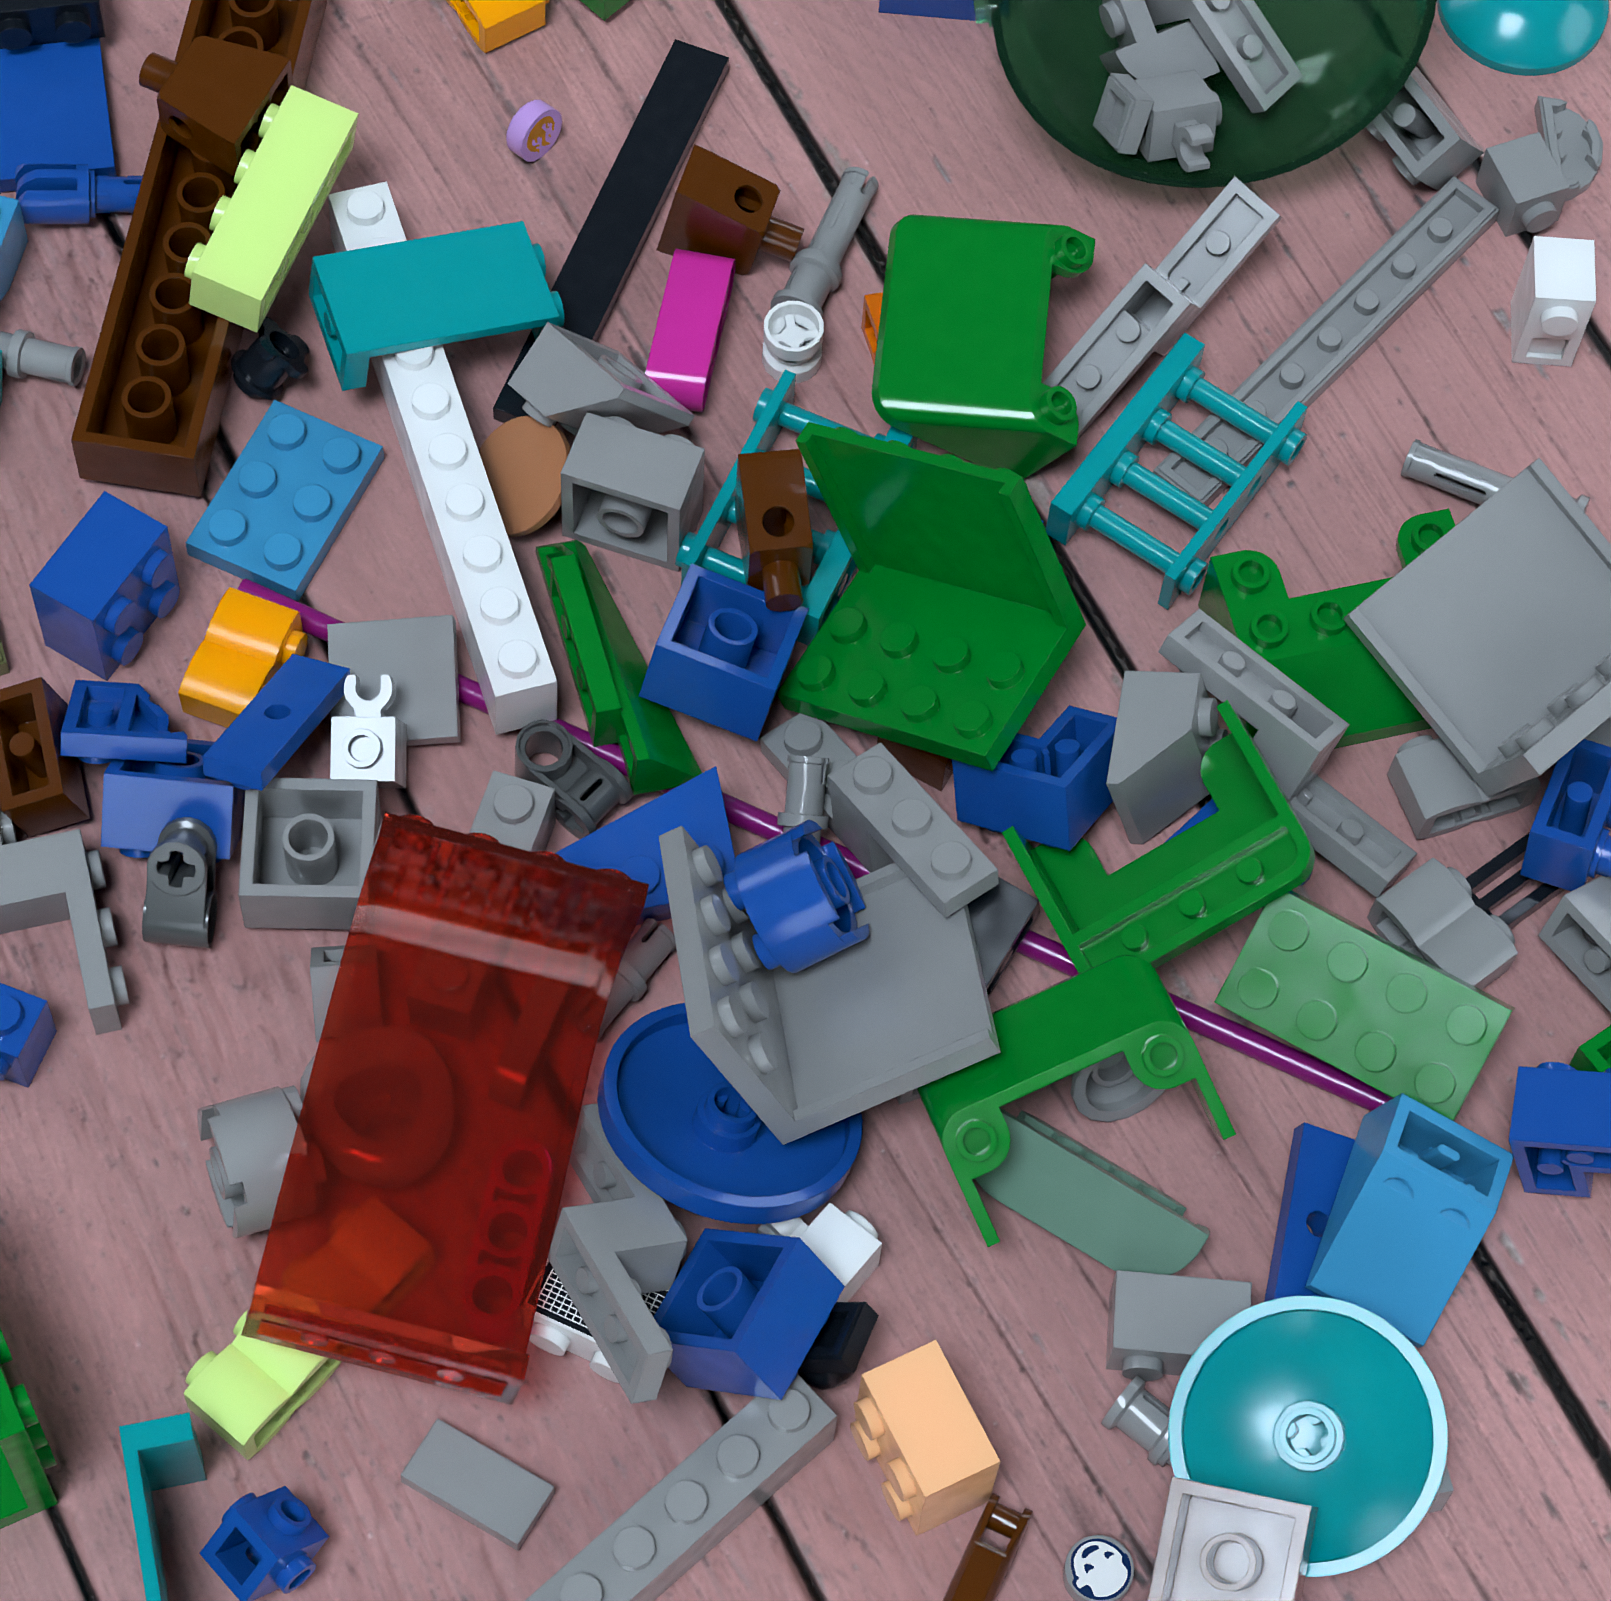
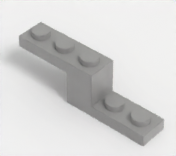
[1145,0,1303,114]
[1043,176,1283,440]
[1158,609,1418,898]
[760,713,999,918]
[0,811,130,1035]
[547,1103,688,1404]

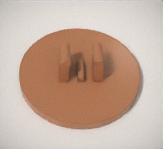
[479,416,570,537]

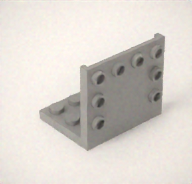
[1342,458,1611,796]
[659,826,1001,1145]

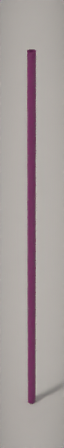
[237,578,1393,1111]

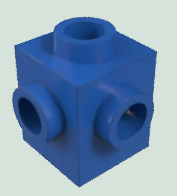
[199,1486,330,1601]

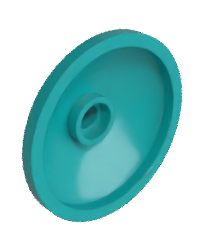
[1436,0,1609,76]

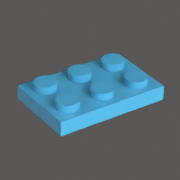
[186,400,384,601]

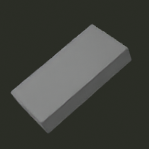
[400,1418,555,1551]

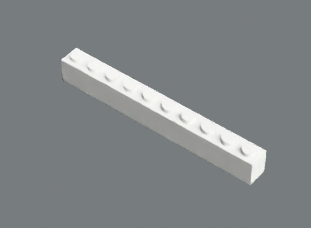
[328,181,557,735]

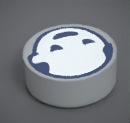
[1063,1535,1134,1601]

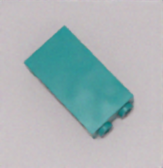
[308,221,564,391]
[119,1413,207,1601]

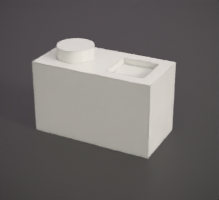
[1511,236,1596,367]

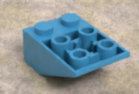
[1305,1093,1514,1348]

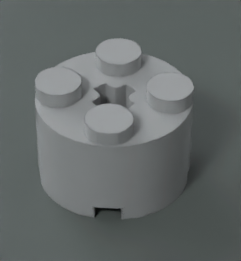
[197,1085,326,1239]

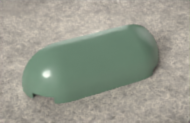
[975,1107,1210,1275]

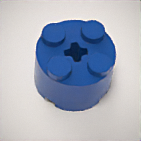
[723,820,869,973]

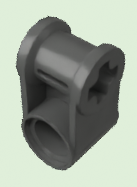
[515,720,634,839]
[142,817,217,948]

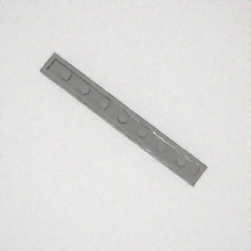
[1153,176,1500,506]

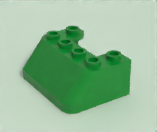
[1198,508,1455,749]
[1002,700,1315,973]

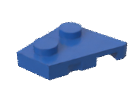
[60,680,188,764]

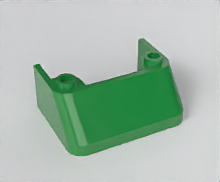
[916,955,1236,1247]

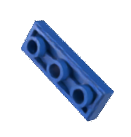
[202,654,350,791]
[1264,1122,1355,1302]

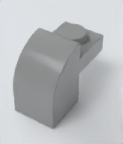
[1099,0,1220,80]

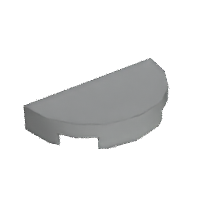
[1534,96,1603,201]

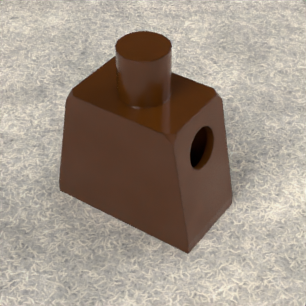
[139,35,294,177]
[657,144,805,275]
[735,449,813,612]

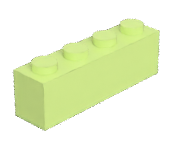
[184,85,359,333]

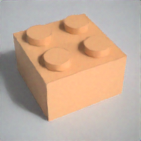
[850,1340,1000,1536]

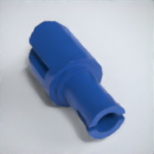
[15,164,143,224]

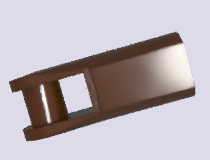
[942,1493,1033,1601]

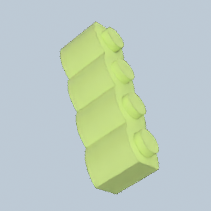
[183,1197,435,1460]

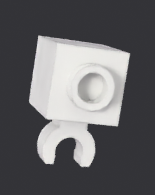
[757,1202,882,1302]

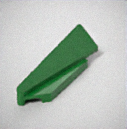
[536,540,702,795]

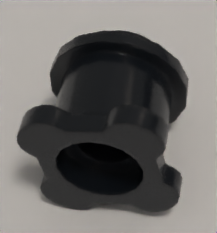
[231,317,309,400]

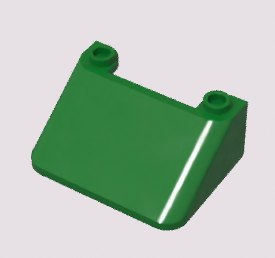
[871,214,1095,479]

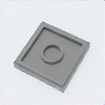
[327,615,461,746]

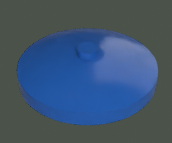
[597,1003,862,1224]

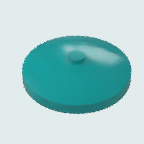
[1168,1296,1449,1577]

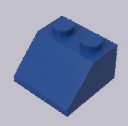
[101,739,245,863]

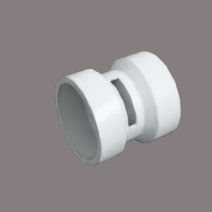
[762,301,824,384]

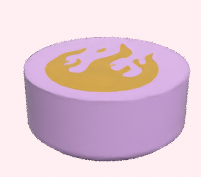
[506,100,562,162]

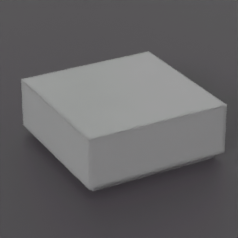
[1093,73,1154,155]

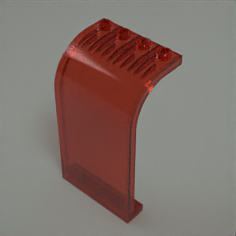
[241,812,649,1405]

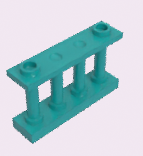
[1046,333,1308,610]
[675,370,918,646]

